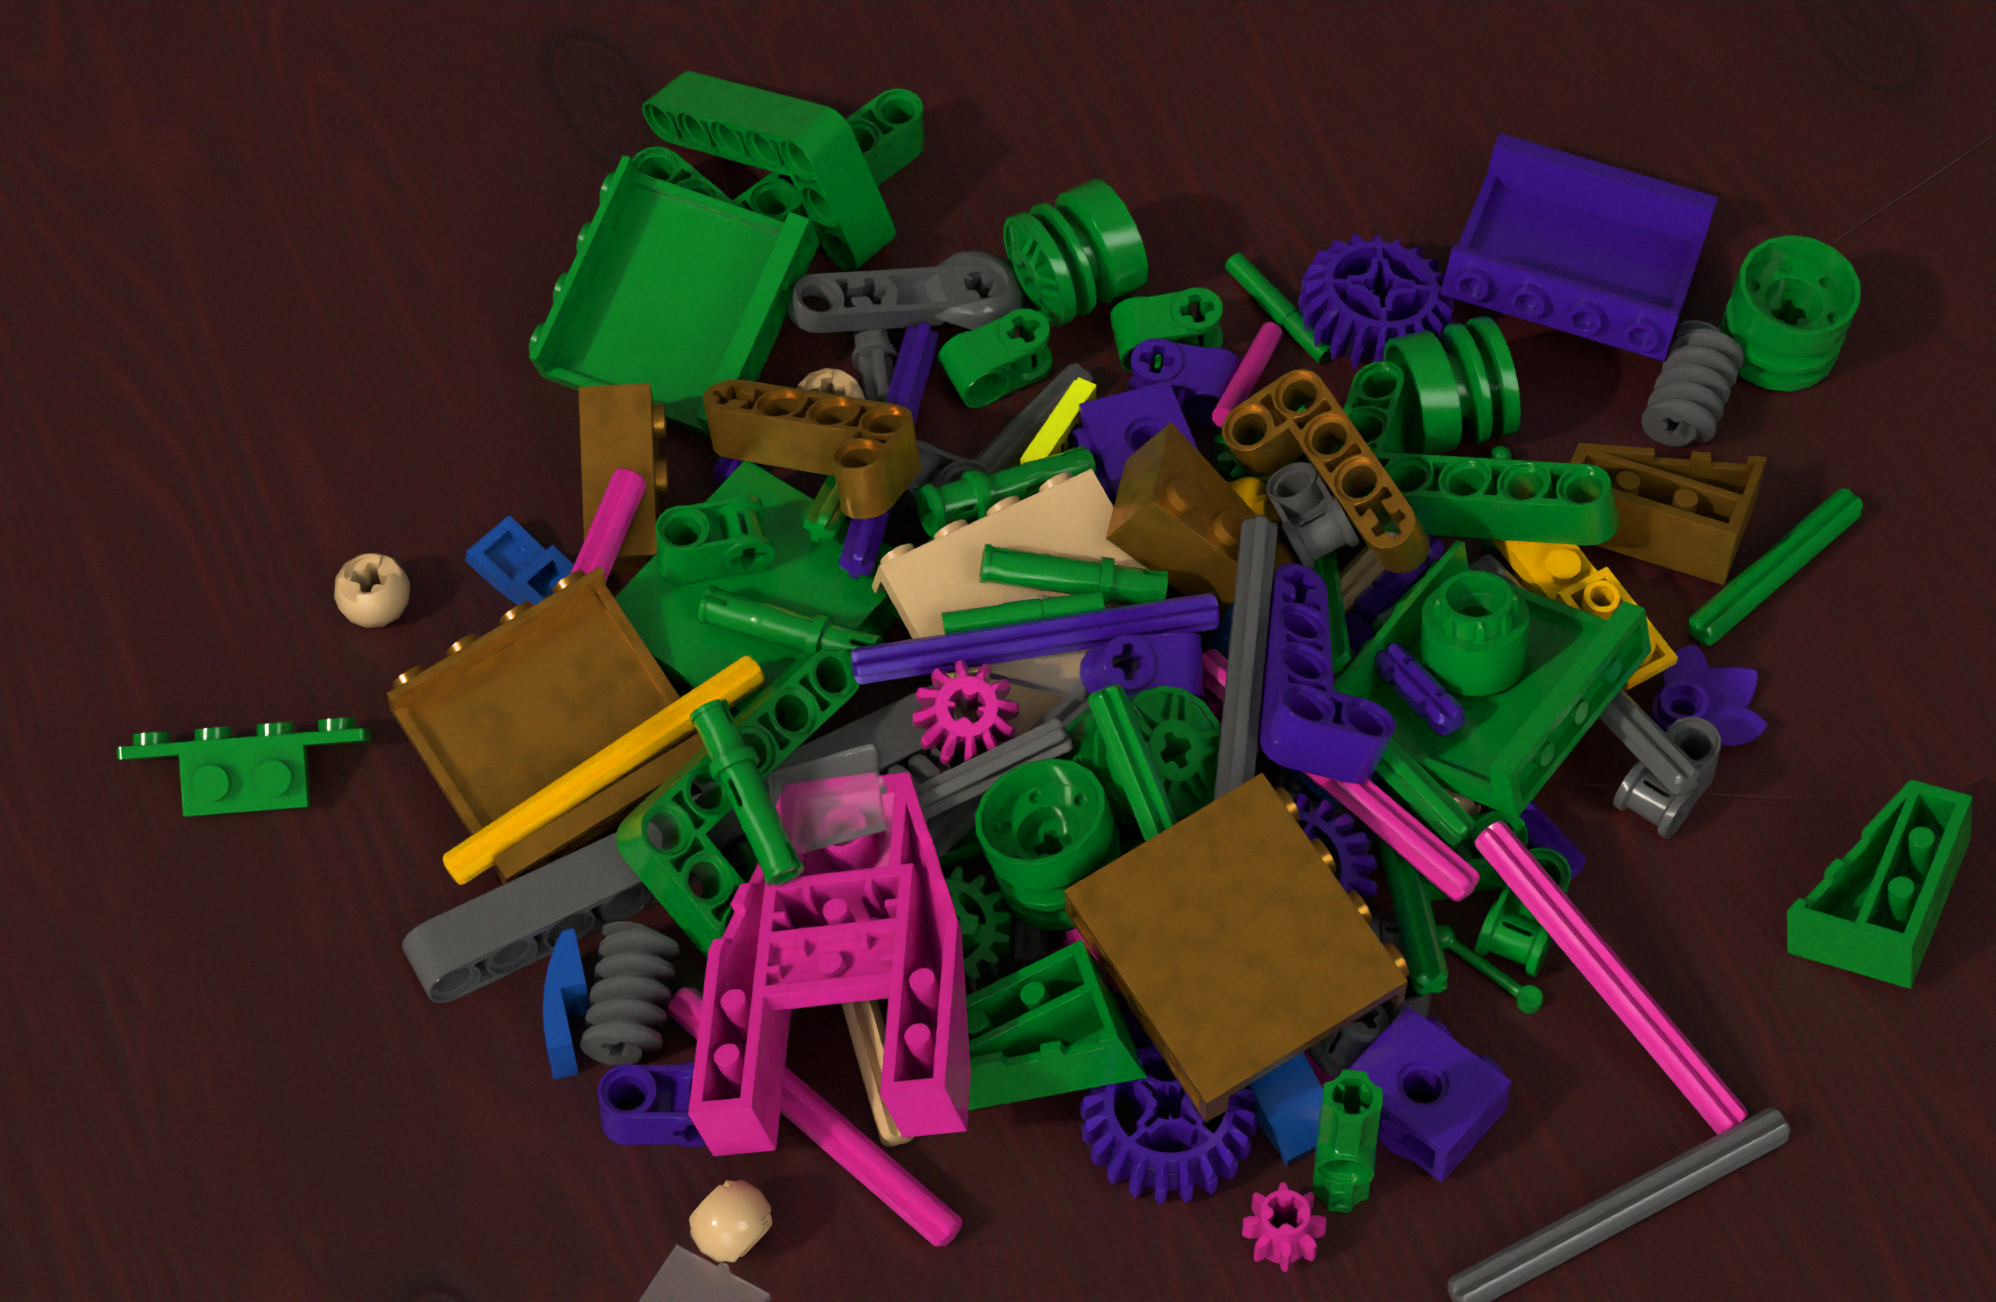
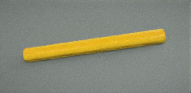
[443,655,765,885]

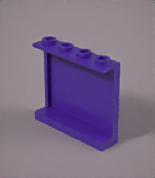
[1440,133,1718,361]

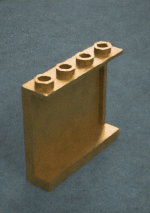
[387,566,704,885]
[1064,773,1409,1122]

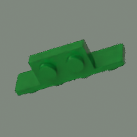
[117,717,372,817]

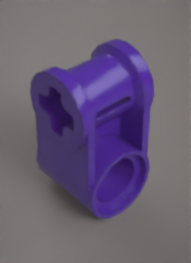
[1128,338,1242,425]
[1079,633,1205,700]
[598,1062,707,1147]

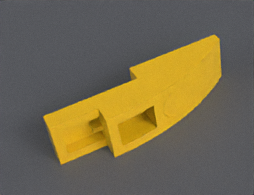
[1491,539,1678,691]

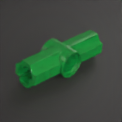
[1312,1069,1383,1213]

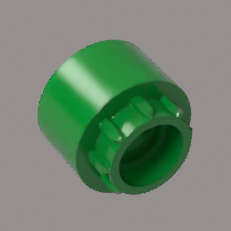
[1421,571,1530,696]

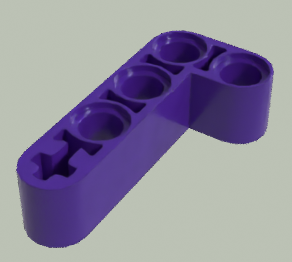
[1259,563,1396,784]

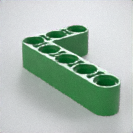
[642,71,896,272]
[632,88,924,222]
[1325,361,1620,546]
[616,646,859,958]

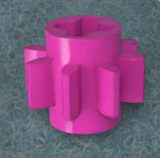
[1242,1182,1326,1272]

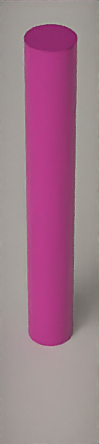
[1212,322,1283,427]

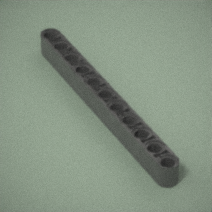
[402,685,964,1003]

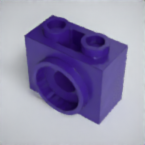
[1072,381,1199,507]
[1348,1005,1512,1183]

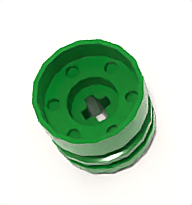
[1003,179,1148,327]
[1719,235,1860,392]
[1383,316,1521,455]
[1060,685,1221,831]
[975,758,1128,931]

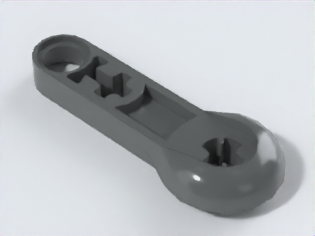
[787,250,1025,333]

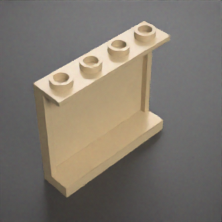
[872,469,1166,756]

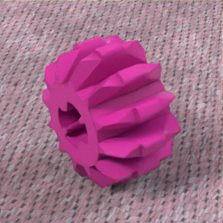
[912,660,1019,765]

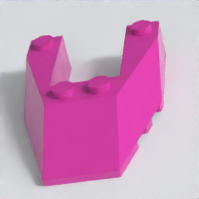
[688,772,971,1157]

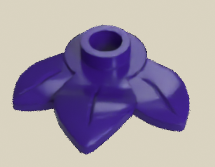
[1651,644,1767,746]

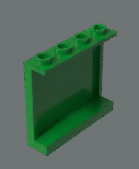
[529,155,820,438]
[615,461,903,730]
[1334,540,1651,818]

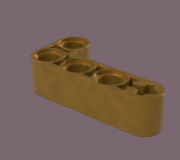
[1222,369,1430,573]
[703,379,922,519]

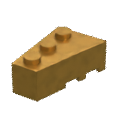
[579,383,669,574]
[1106,422,1300,621]
[1570,443,1767,585]

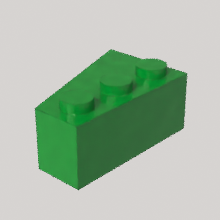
[1787,779,1973,989]
[966,939,1147,1111]

